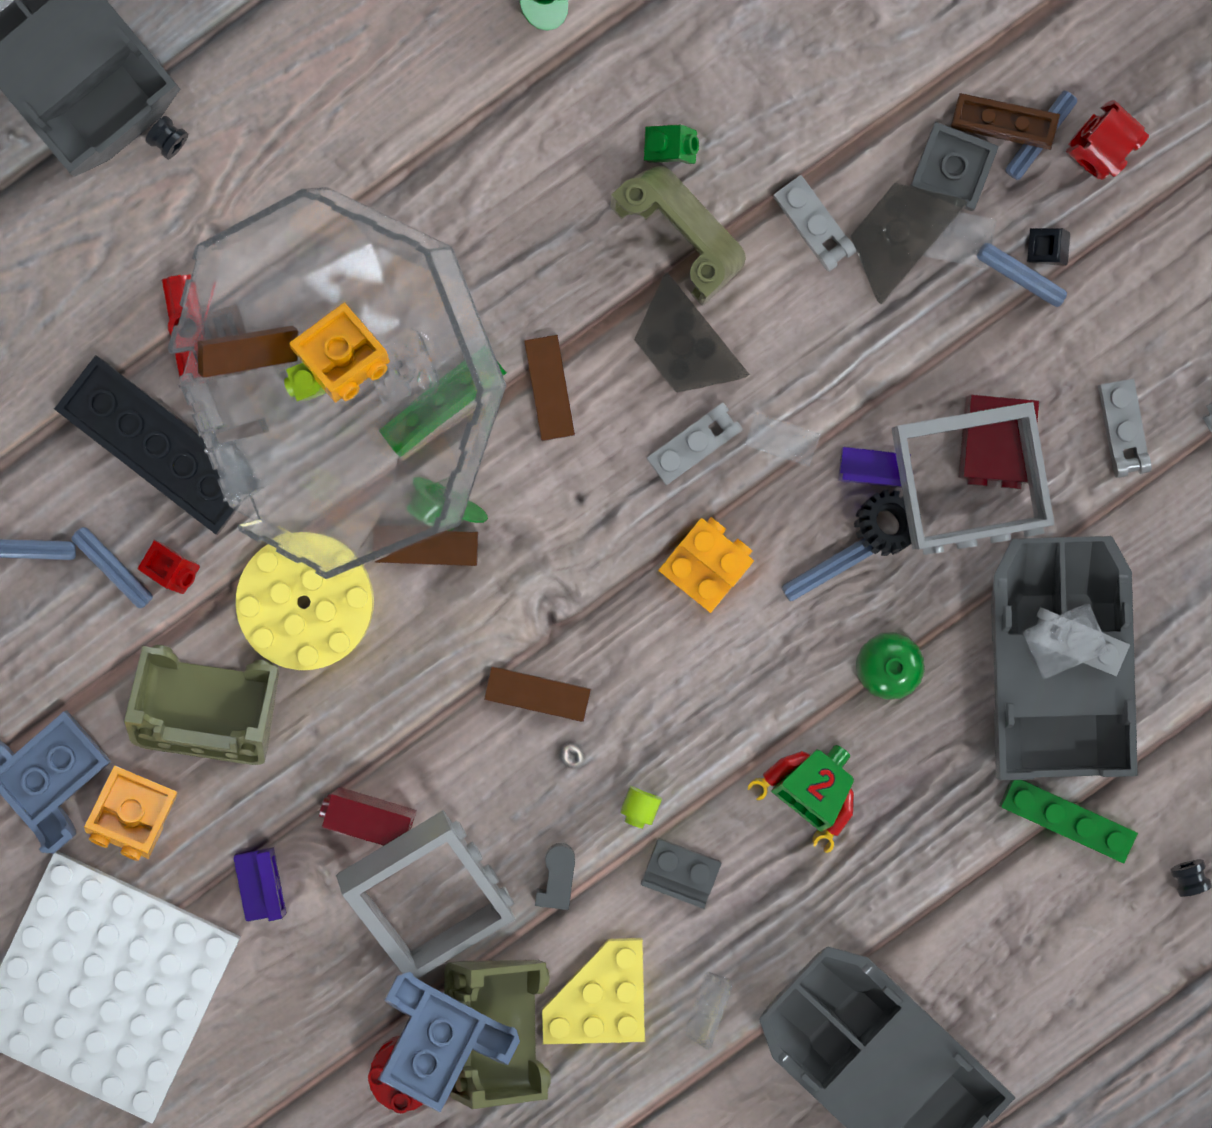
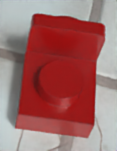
[137,540,200,594]

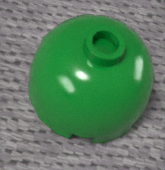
[856,632,925,700]

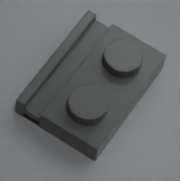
[641,838,722,909]

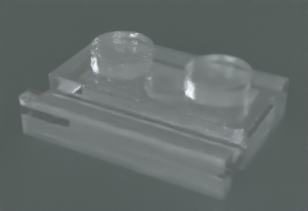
[918,206,997,268]
[1023,603,1110,679]

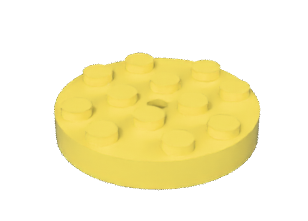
[236,534,374,670]

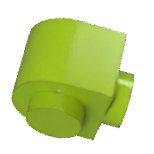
[284,363,326,402]
[620,785,662,829]

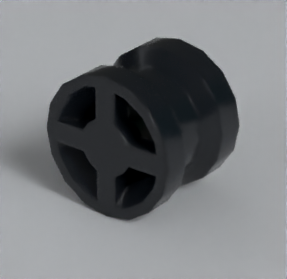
[145,116,189,160]
[1171,859,1212,897]

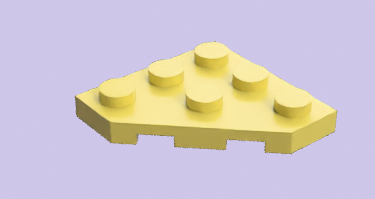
[542,938,645,1044]

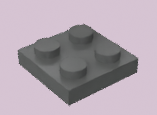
[909,122,999,212]

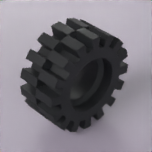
[854,490,921,556]

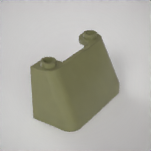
[610,166,746,306]
[124,645,279,765]
[444,960,551,1109]

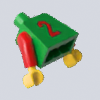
[747,745,854,853]

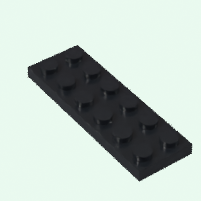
[54,355,259,535]

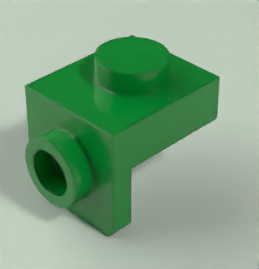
[644,124,699,164]

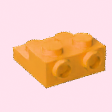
[289,302,390,403]
[658,517,754,613]
[84,765,177,861]

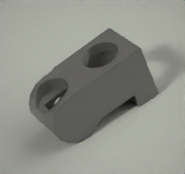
[535,843,575,910]

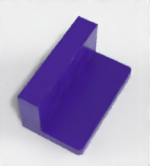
[838,447,911,488]
[234,847,287,922]

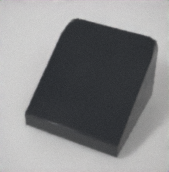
[1027,228,1070,266]

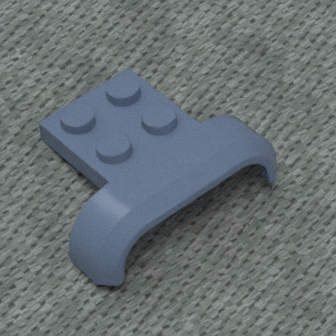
[0,710,112,854]
[378,972,520,1112]

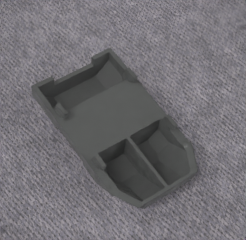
[0,0,181,177]
[991,536,1138,780]
[759,946,1016,1128]

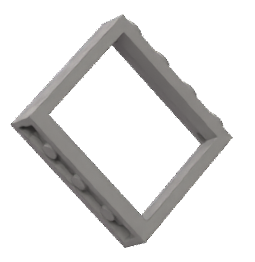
[891,402,1055,555]
[336,810,515,979]

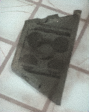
[850,183,969,304]
[634,272,750,394]

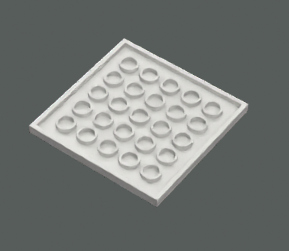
[0,851,241,1123]

